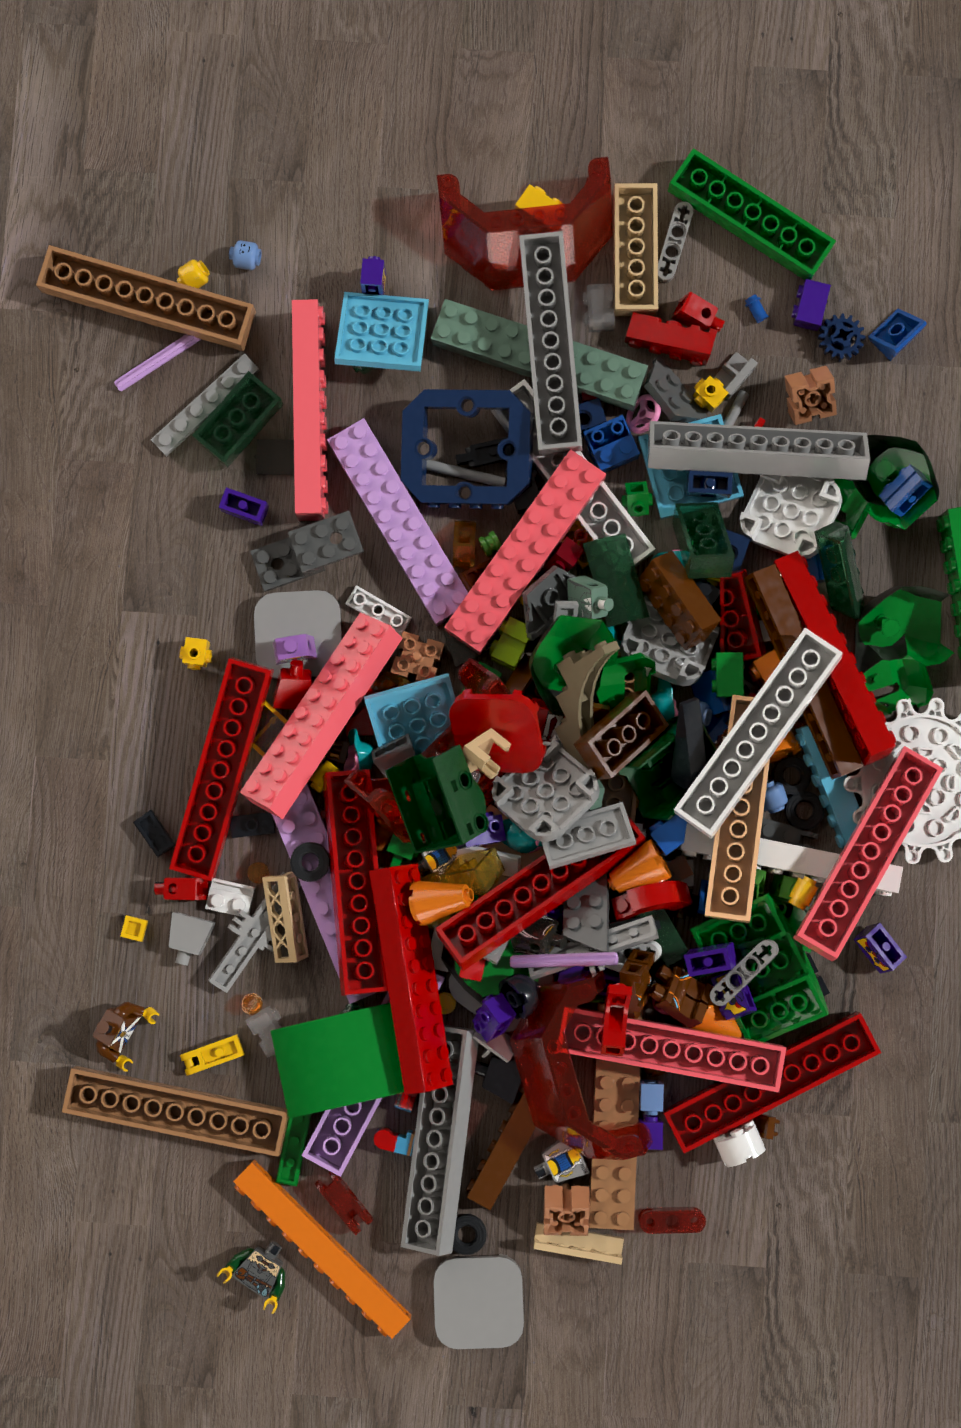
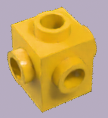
[693,376,729,413]
[179,637,212,670]

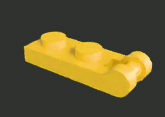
[180,1034,245,1076]

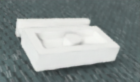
[205,878,255,917]

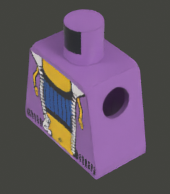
[273,634,317,665]

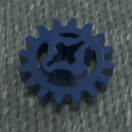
[818,313,865,361]

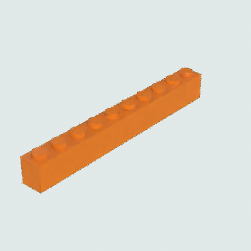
[233,1159,411,1339]

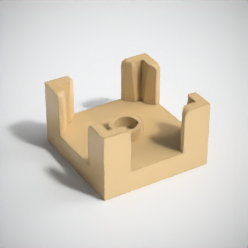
[462,728,511,779]

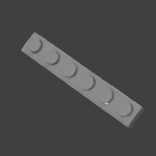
[151,353,260,457]

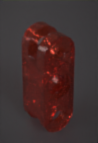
[315,1171,374,1235]
[638,1207,706,1234]

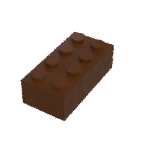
[637,551,721,651]
[573,690,669,780]

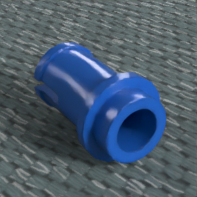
[745,294,769,323]

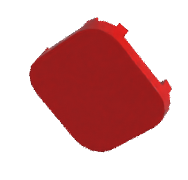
[449,689,547,773]

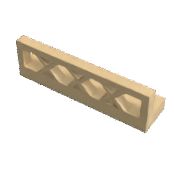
[262,872,309,963]
[533,1222,624,1265]

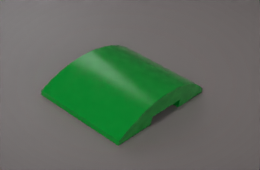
[690,893,829,1042]
[271,1003,404,1118]

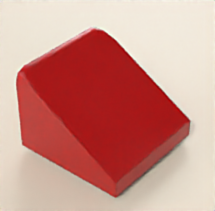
[459,959,486,982]

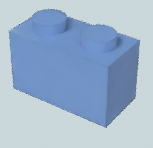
[639,1079,664,1115]

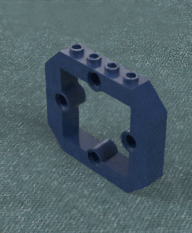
[401,389,534,509]

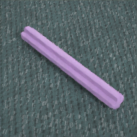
[114,328,202,391]
[510,952,618,968]

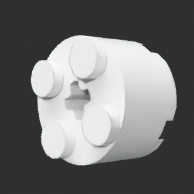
[714,1119,766,1167]

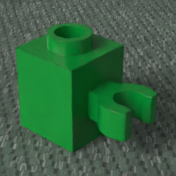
[386,830,419,867]

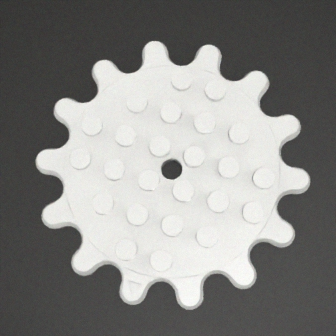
[843,698,961,864]

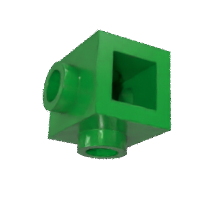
[621,481,653,517]

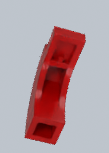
[611,881,693,921]
[601,983,632,1056]

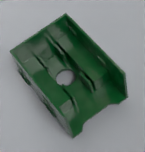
[618,716,717,820]
[385,745,489,854]

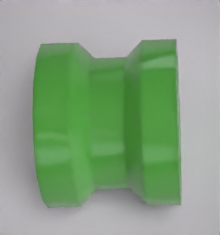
[478,531,502,557]

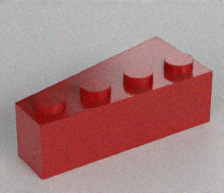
[625,312,718,366]
[720,569,767,661]

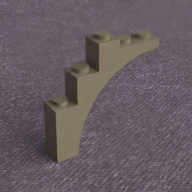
[554,641,620,770]

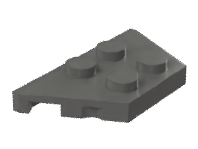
[644,355,708,423]
[522,565,576,641]
[563,873,609,952]

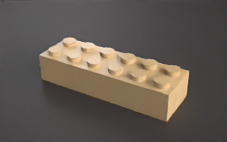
[613,183,658,316]

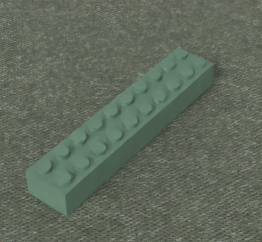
[431,299,648,412]

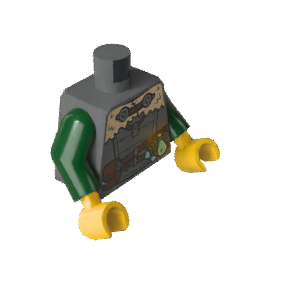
[217,1241,285,1314]

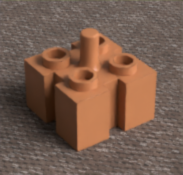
[785,366,837,425]
[390,631,445,682]
[544,1183,590,1236]

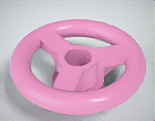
[626,394,661,434]

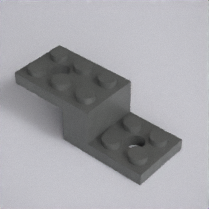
[250,511,364,592]

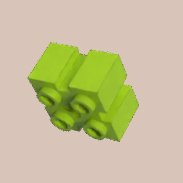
[489,617,530,671]

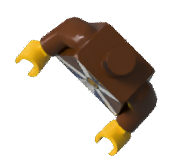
[92,1002,159,1072]

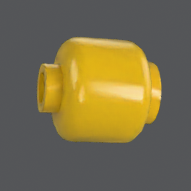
[177,259,210,289]

